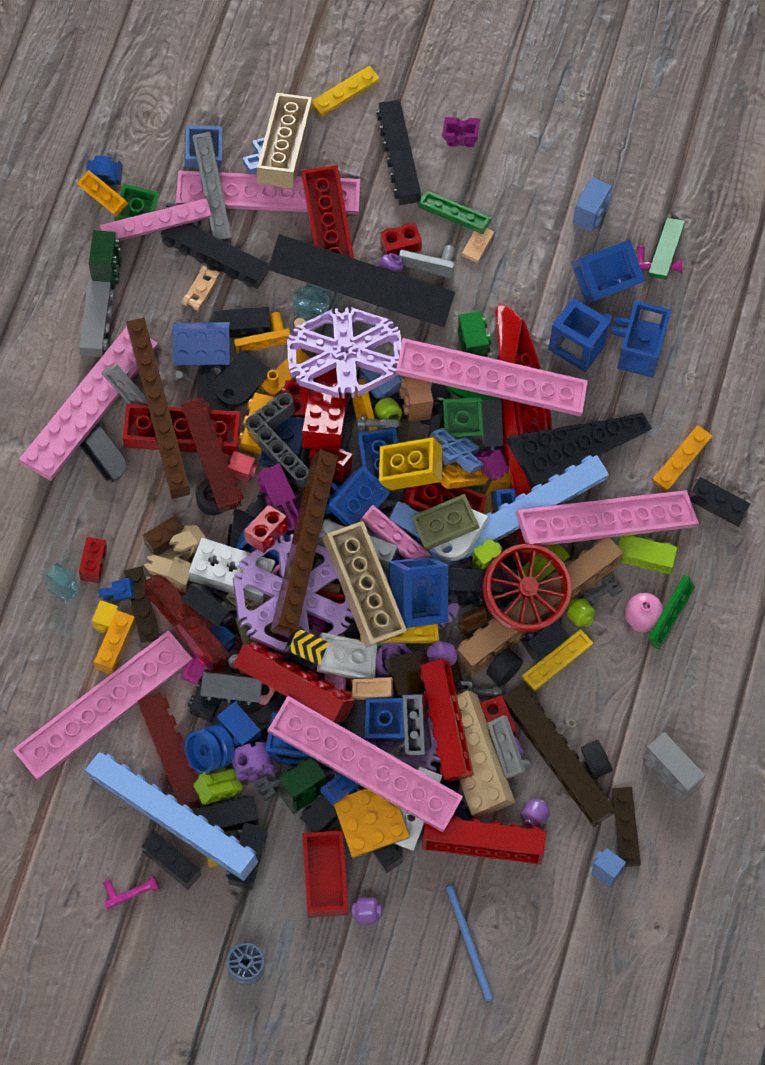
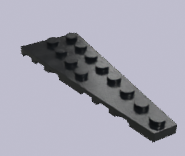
[505,413,652,488]

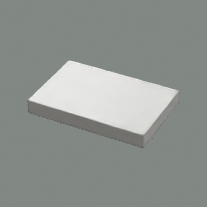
[317,633,377,679]

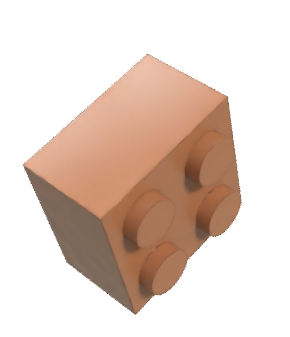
[399,376,433,422]

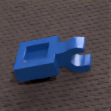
[98,578,135,602]

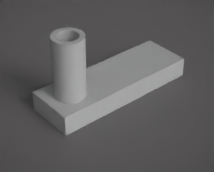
[399,245,455,279]
[101,364,147,405]
[487,716,531,779]

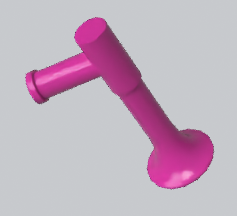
[637,246,682,275]
[103,873,161,910]

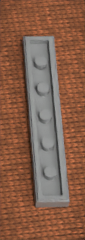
[192,132,232,241]

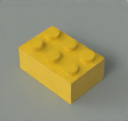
[379,437,442,491]

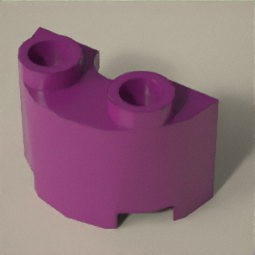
[442,117,480,147]

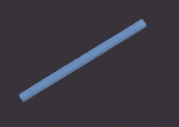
[446,885,493,1002]

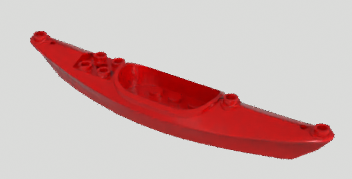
[495,304,553,563]

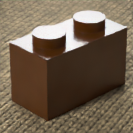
[143,515,184,556]

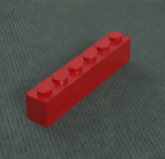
[420,659,474,782]

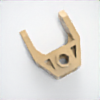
[161,525,207,562]
[144,555,191,593]

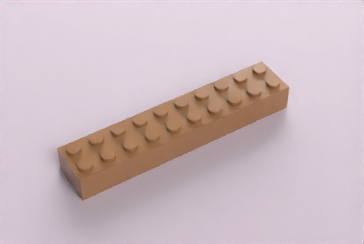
[457,537,623,679]

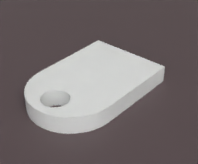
[434,509,489,561]

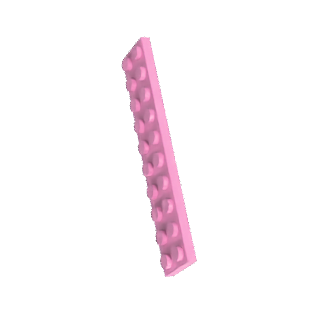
[176,171,360,215]
[19,326,158,481]
[395,338,588,416]
[515,490,699,546]
[13,630,193,781]
[267,696,463,832]

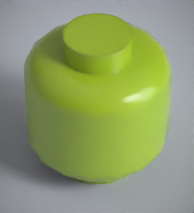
[374,397,402,420]
[567,598,596,627]

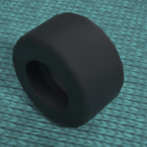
[196,478,231,516]
[486,648,523,686]
[581,740,613,779]

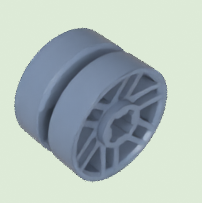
[227,943,265,985]

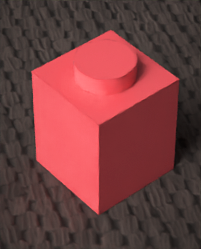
[227,451,258,482]

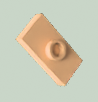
[462,228,494,263]
[352,677,393,700]

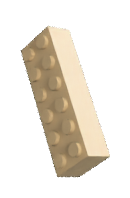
[257,93,312,188]
[322,521,407,648]
[457,691,516,818]

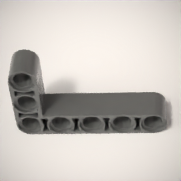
[246,393,309,489]

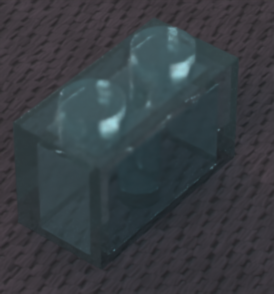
[44,562,78,603]

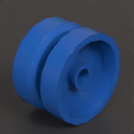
[185,725,234,774]

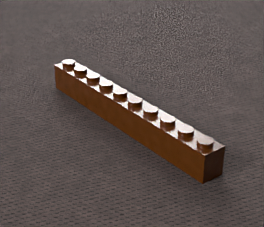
[126,317,190,499]
[271,449,338,637]

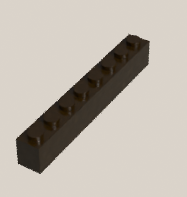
[502,684,615,827]

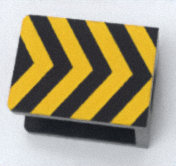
[282,628,328,670]

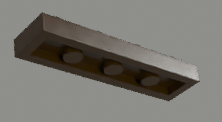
[124,566,159,644]
[611,787,641,867]

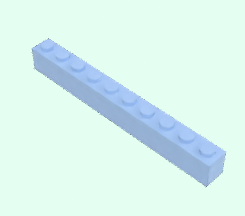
[429,455,609,568]
[85,752,258,881]

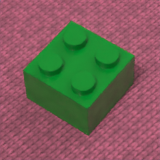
[114,184,159,221]
[457,311,491,357]
[442,397,483,437]

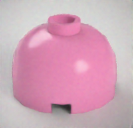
[624,593,663,633]

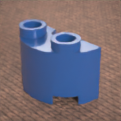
[86,156,123,186]

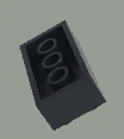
[448,568,518,608]

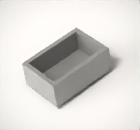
[643,732,705,801]

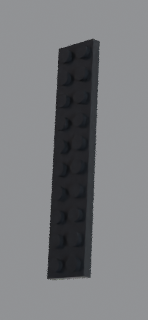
[267,234,456,328]

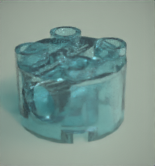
[293,284,330,322]

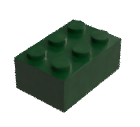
[89,230,122,290]
[279,757,326,815]

